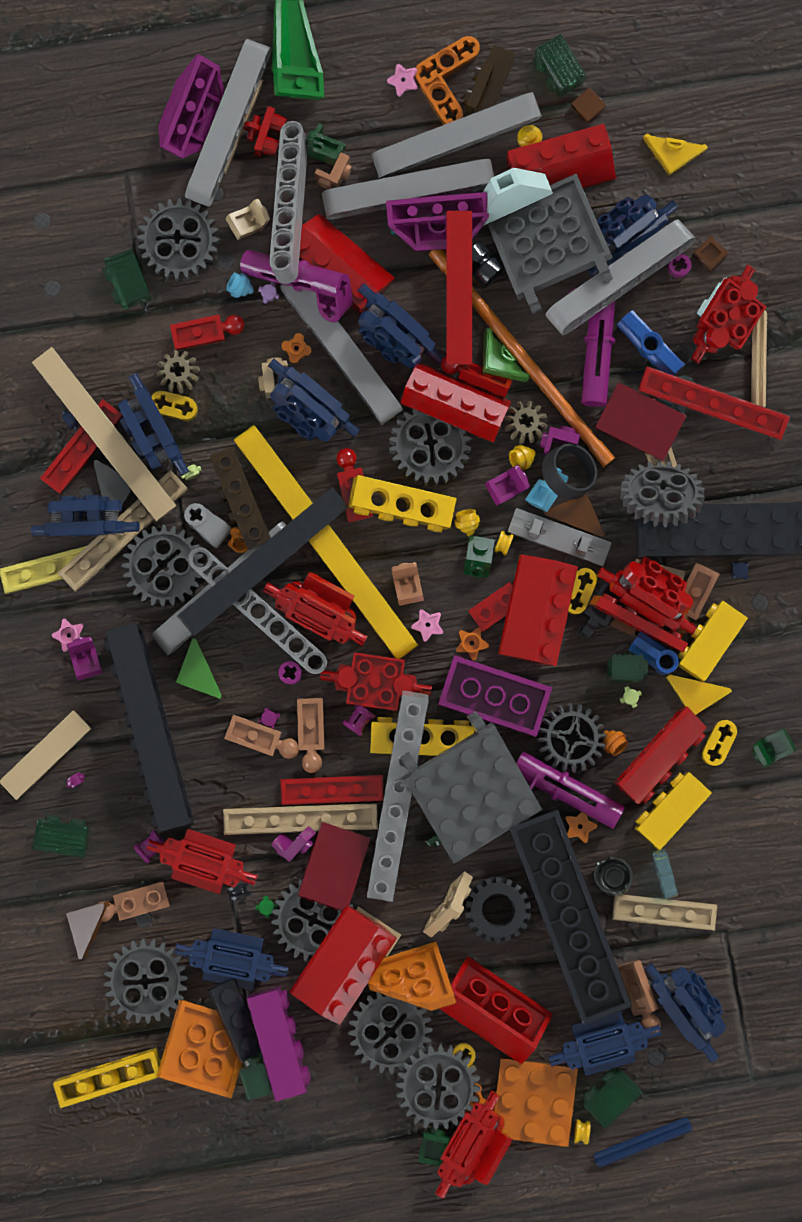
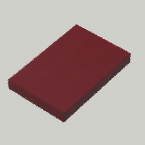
[595,382,686,462]
[297,822,371,911]

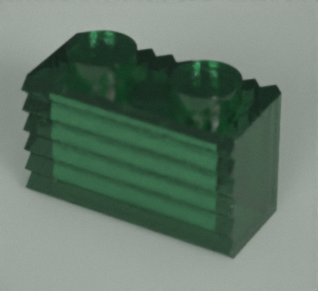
[533,34,587,97]
[102,248,152,310]
[607,654,648,682]
[32,814,91,858]
[239,1054,272,1100]
[582,1067,643,1128]

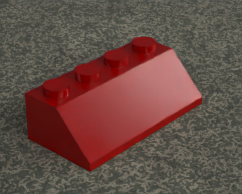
[506,124,616,189]
[299,213,395,315]
[400,363,512,443]
[498,555,578,666]
[613,706,706,805]
[289,905,397,1025]
[439,956,553,1065]

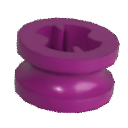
[667,254,691,279]

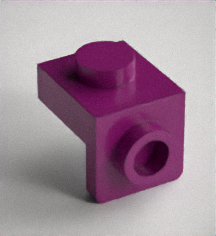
[540,426,580,455]
[484,465,530,506]
[67,637,102,681]
[271,826,316,862]

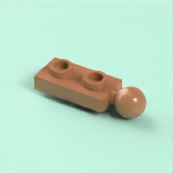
[671,563,720,635]
[297,698,325,773]
[224,715,299,759]
[98,881,170,922]
[617,960,661,1032]

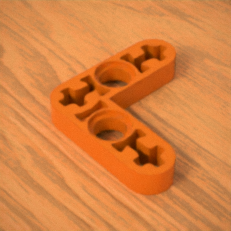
[415,36,479,125]

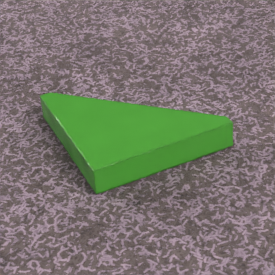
[483,328,529,382]
[176,639,222,699]

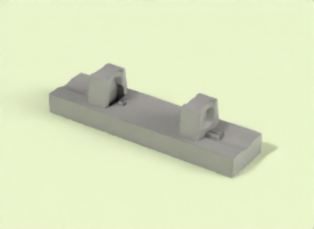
[507,508,612,567]

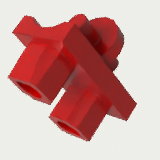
[243,106,287,157]

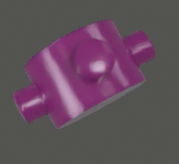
[258,708,280,729]
[66,772,85,789]

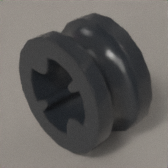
[226,883,251,901]

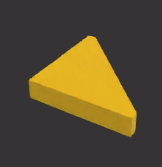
[643,134,708,175]
[666,675,732,715]

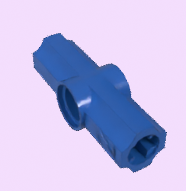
[616,310,685,376]

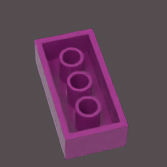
[438,655,552,737]
[247,985,311,1101]

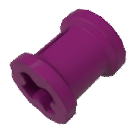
[278,661,302,685]
[342,705,375,737]
[133,830,165,864]

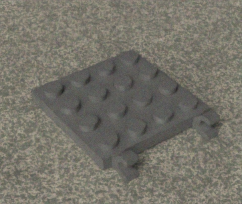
[488,174,613,314]
[400,711,542,863]

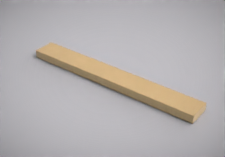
[32,347,177,522]

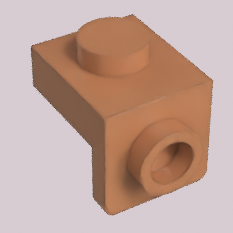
[314,153,352,189]
[391,562,424,606]

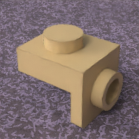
[226,199,270,240]
[258,358,288,398]

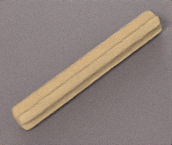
[751,311,767,407]

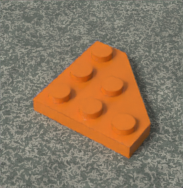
[368,941,456,1011]

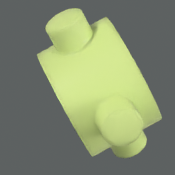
[180,465,201,480]
[620,686,642,708]

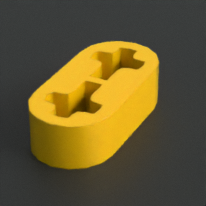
[151,391,198,421]
[568,568,597,615]
[701,720,737,766]

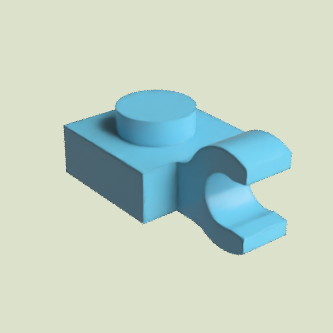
[525,468,568,512]

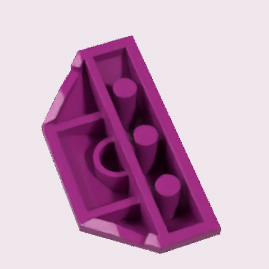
[158,54,225,158]
[386,192,489,252]

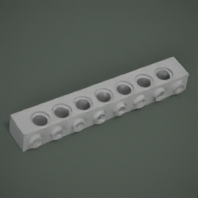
[367,690,428,902]

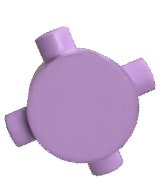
[258,282,280,304]

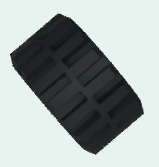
[465,876,531,943]

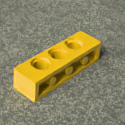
[348,475,456,533]
[370,717,474,756]
[53,1047,161,1108]

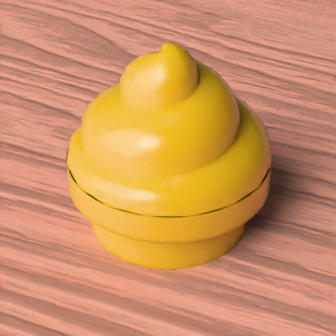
[517,125,542,147]
[509,445,536,470]
[454,509,480,537]

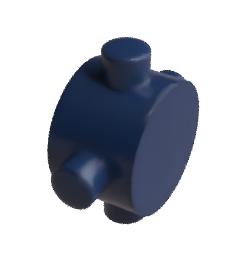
[62,410,79,430]
[730,561,749,580]

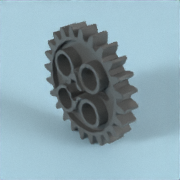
[137,198,220,281]
[389,409,471,486]
[620,461,705,527]
[122,525,204,608]
[271,879,353,961]
[104,938,189,1024]
[348,992,432,1074]
[396,1043,481,1130]

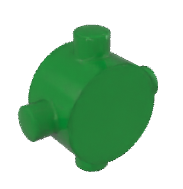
[255,896,278,918]

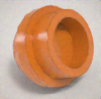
[603,730,628,756]

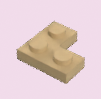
[423,871,473,938]

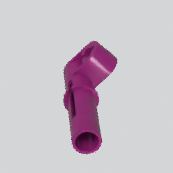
[240,250,353,322]
[567,288,615,407]
[516,751,625,829]

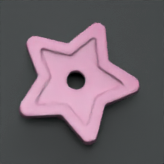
[387,64,418,97]
[411,609,443,642]
[52,619,83,652]

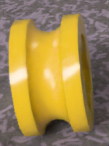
[494,531,514,556]
[453,1043,476,1066]
[574,1119,590,1145]

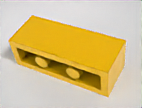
[677,601,748,682]
[634,772,712,850]

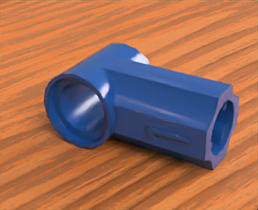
[628,632,678,675]

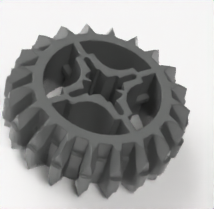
[537,703,606,773]

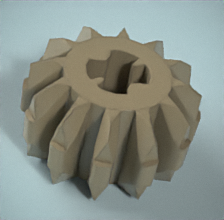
[157,350,200,394]
[504,401,547,444]

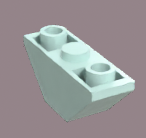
[484,168,553,225]

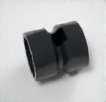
[472,242,505,290]

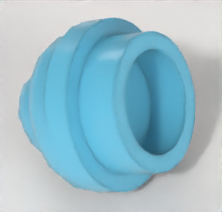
[226,272,253,298]

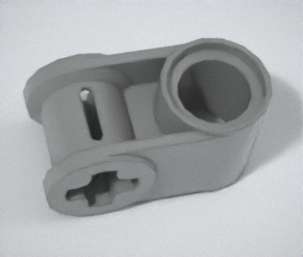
[184,503,232,549]

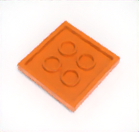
[157,1000,253,1099]
[494,1057,578,1147]

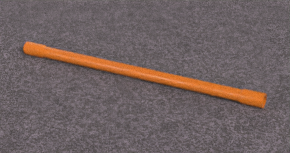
[429,250,615,468]

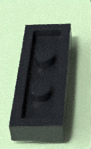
[208,979,262,1062]

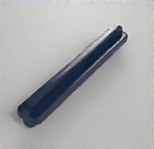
[594,1117,692,1167]

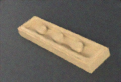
[0,710,92,800]
[612,894,717,931]

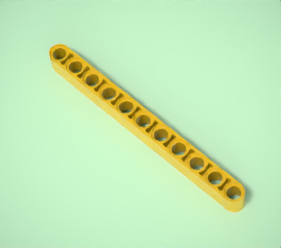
[234,425,418,659]

